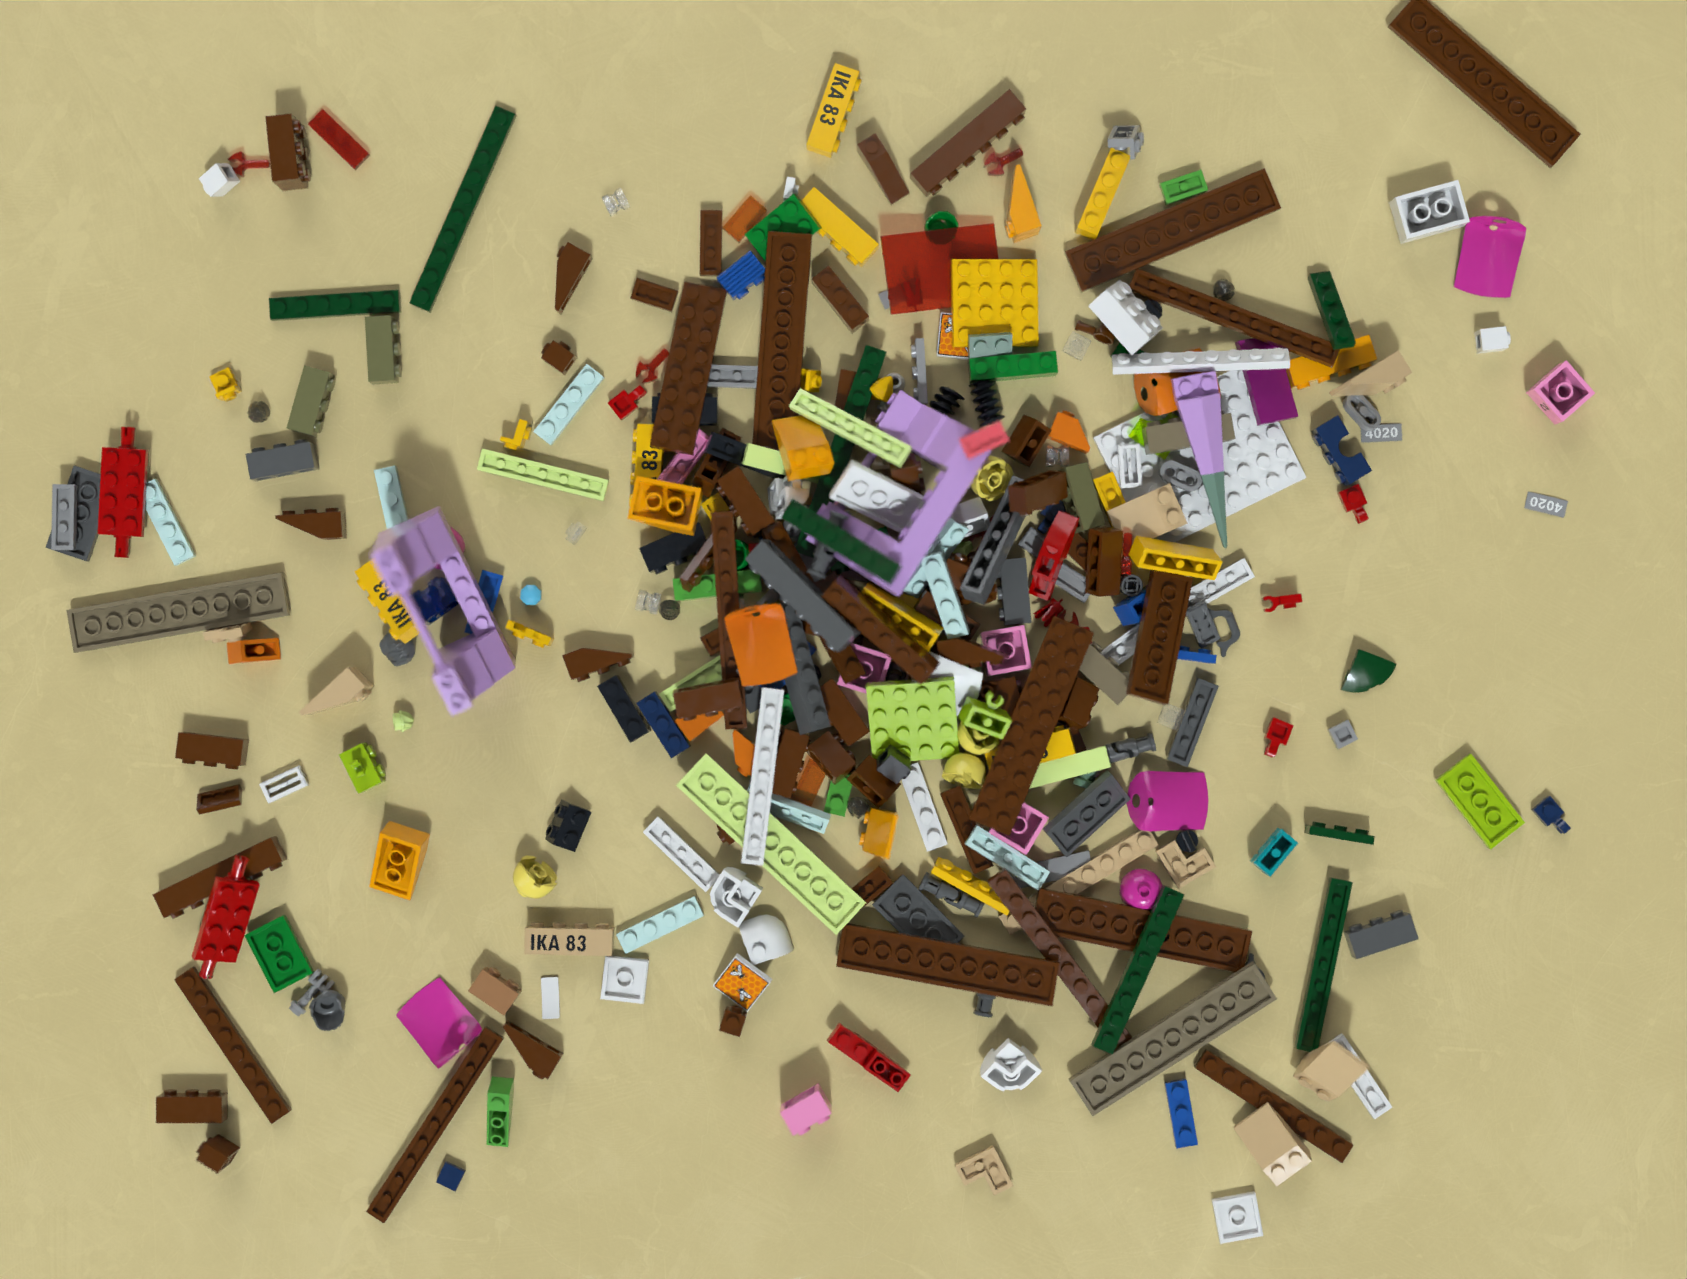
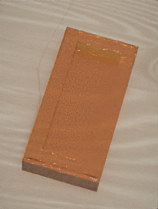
[722,195,767,243]
[791,758,826,807]

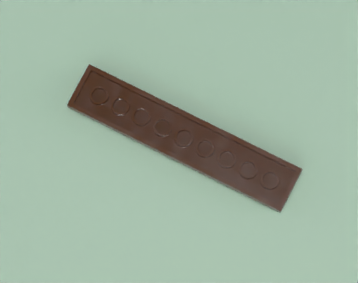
[1388,0,1581,168]
[1064,168,1281,293]
[752,231,813,451]
[969,616,1094,836]
[1035,888,1252,972]
[836,923,1060,1007]

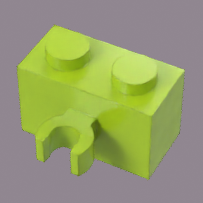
[958,691,1012,740]
[339,742,386,794]

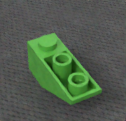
[486,1076,514,1147]

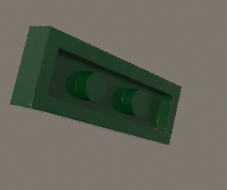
[1304,821,1375,845]

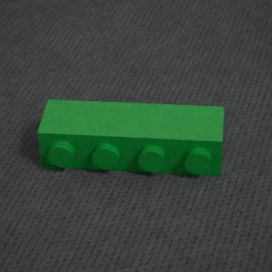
[968,351,1058,384]

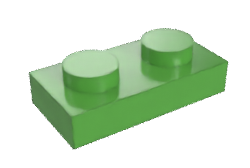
[1159,170,1208,205]
[824,773,852,817]

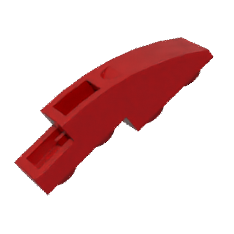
[1029,510,1080,601]
[827,1022,911,1092]

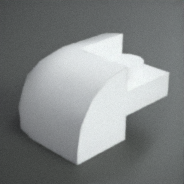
[767,476,809,519]
[710,867,763,928]
[739,914,794,965]
[980,1038,1042,1092]

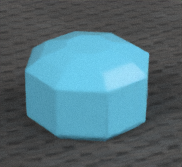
[520,585,542,605]

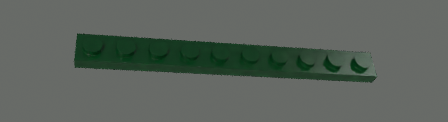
[409,106,516,313]
[796,345,887,558]

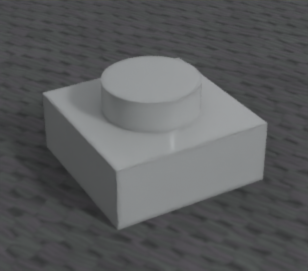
[1327,720,1358,749]

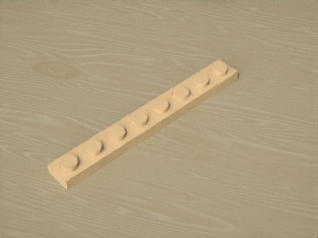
[998,829,1158,935]

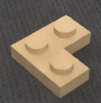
[203,622,253,643]
[1155,840,1216,889]
[954,1145,1013,1196]

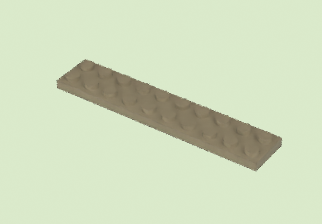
[66,572,290,653]
[1069,961,1277,1116]

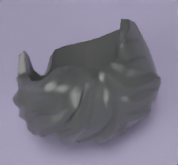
[379,632,416,667]
[309,990,346,1031]

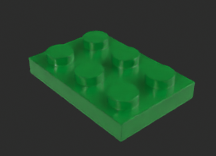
[745,193,822,262]
[244,915,314,993]

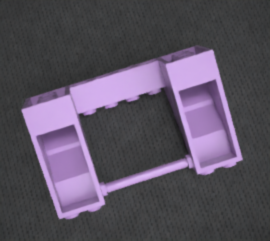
[805,390,992,596]
[371,506,516,716]

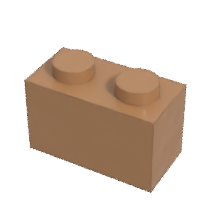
[468,967,522,1016]

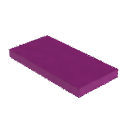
[1235,338,1299,426]

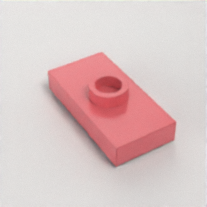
[958,421,1009,460]

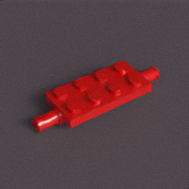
[97,427,148,558]
[192,855,260,979]

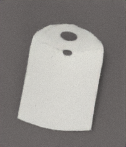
[905,651,983,717]

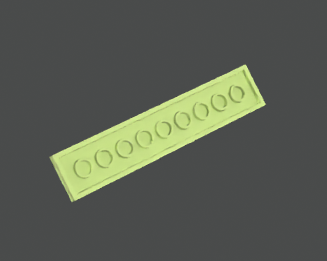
[676,753,866,935]

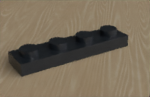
[704,432,786,479]

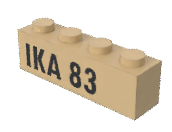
[524,922,615,956]

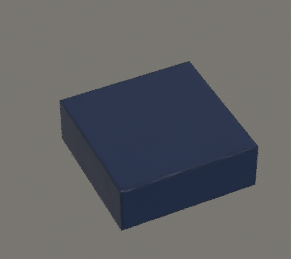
[436,1161,466,1192]

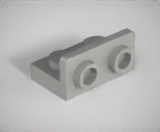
[1108,125,1144,159]

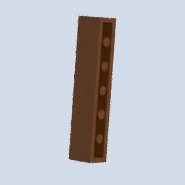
[910,89,1026,197]
[821,575,940,685]
[153,836,287,919]

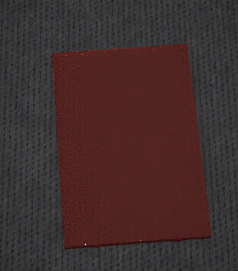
[880,223,999,315]

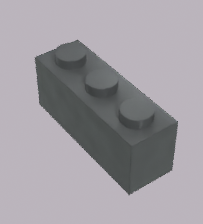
[245,439,319,481]
[997,557,1032,625]
[1344,910,1419,959]

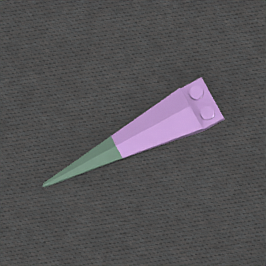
[1171,371,1227,548]

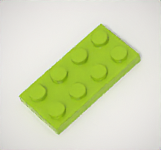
[1435,754,1525,849]

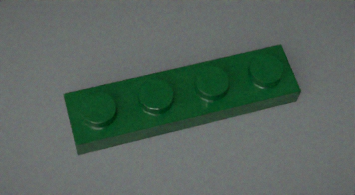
[1308,271,1356,350]

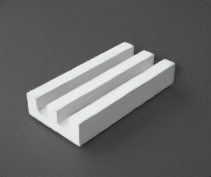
[1117,443,1143,489]
[259,765,309,804]

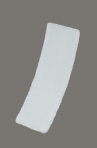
[541,977,560,1019]

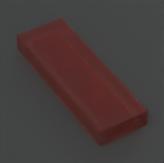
[308,109,370,171]

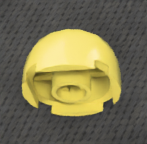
[970,456,1013,501]
[957,721,1000,755]
[942,751,987,789]
[513,856,557,899]

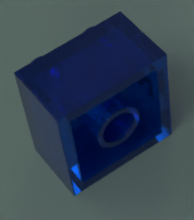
[411,577,459,626]

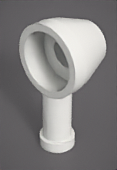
[877,373,905,413]

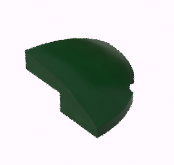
[1341,649,1397,693]

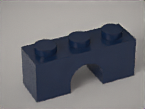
[1311,415,1372,486]
[636,691,691,758]

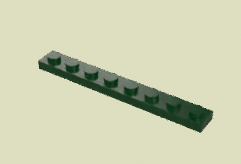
[1294,877,1353,1052]
[1091,885,1184,1055]

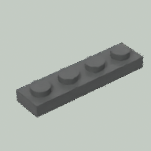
[1166,678,1219,767]

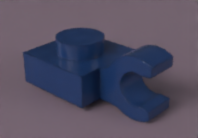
[1037,500,1066,535]
[1531,796,1571,834]

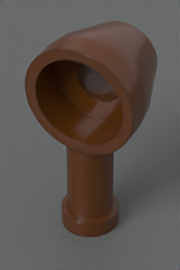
[1075,320,1115,345]

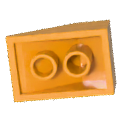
[1005,164,1042,243]
[772,415,834,481]
[627,476,703,536]
[859,807,898,859]
[369,821,430,900]

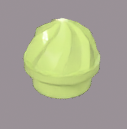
[393,710,414,732]

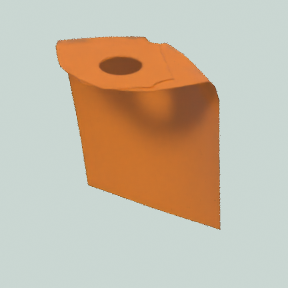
[1134,348,1221,416]
[725,604,798,686]

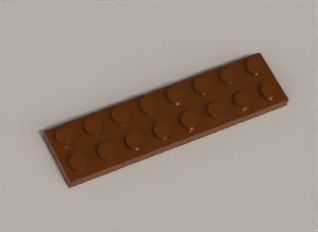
[650,282,727,455]

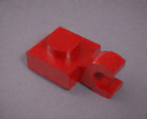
[608,385,647,420]
[1337,484,1369,524]
[1262,593,1303,613]
[1264,717,1294,757]

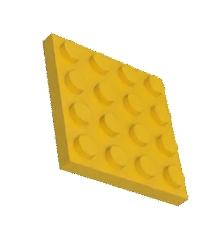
[951,259,1039,348]

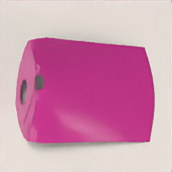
[1454,216,1526,298]
[1126,771,1208,831]
[396,977,482,1068]

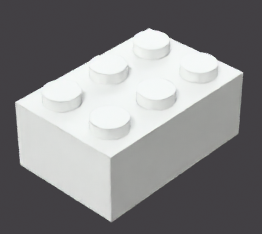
[1389,180,1470,244]
[1089,280,1163,355]

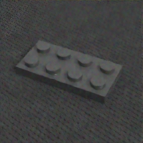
[45,466,101,562]
[1043,770,1130,857]
[872,874,964,943]

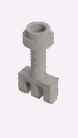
[289,968,335,1016]

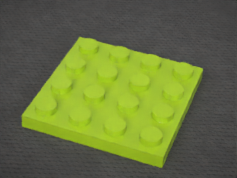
[866,677,959,761]

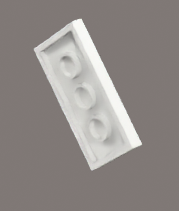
[829,460,925,533]

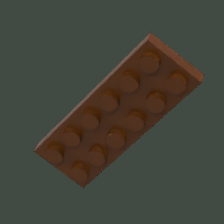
[1126,570,1193,705]

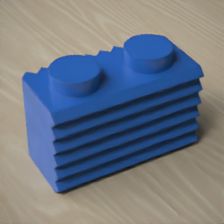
[716,251,765,301]

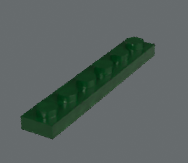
[269,290,401,321]
[781,499,903,586]

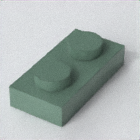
[968,332,1012,358]

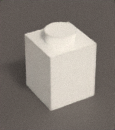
[199,163,240,197]
[1474,326,1511,354]

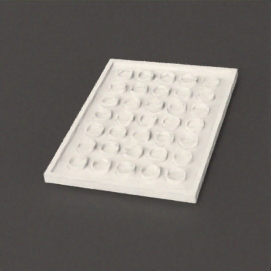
[1093,370,1307,542]

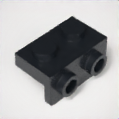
[545,799,592,852]

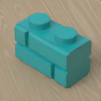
[1250,828,1298,877]

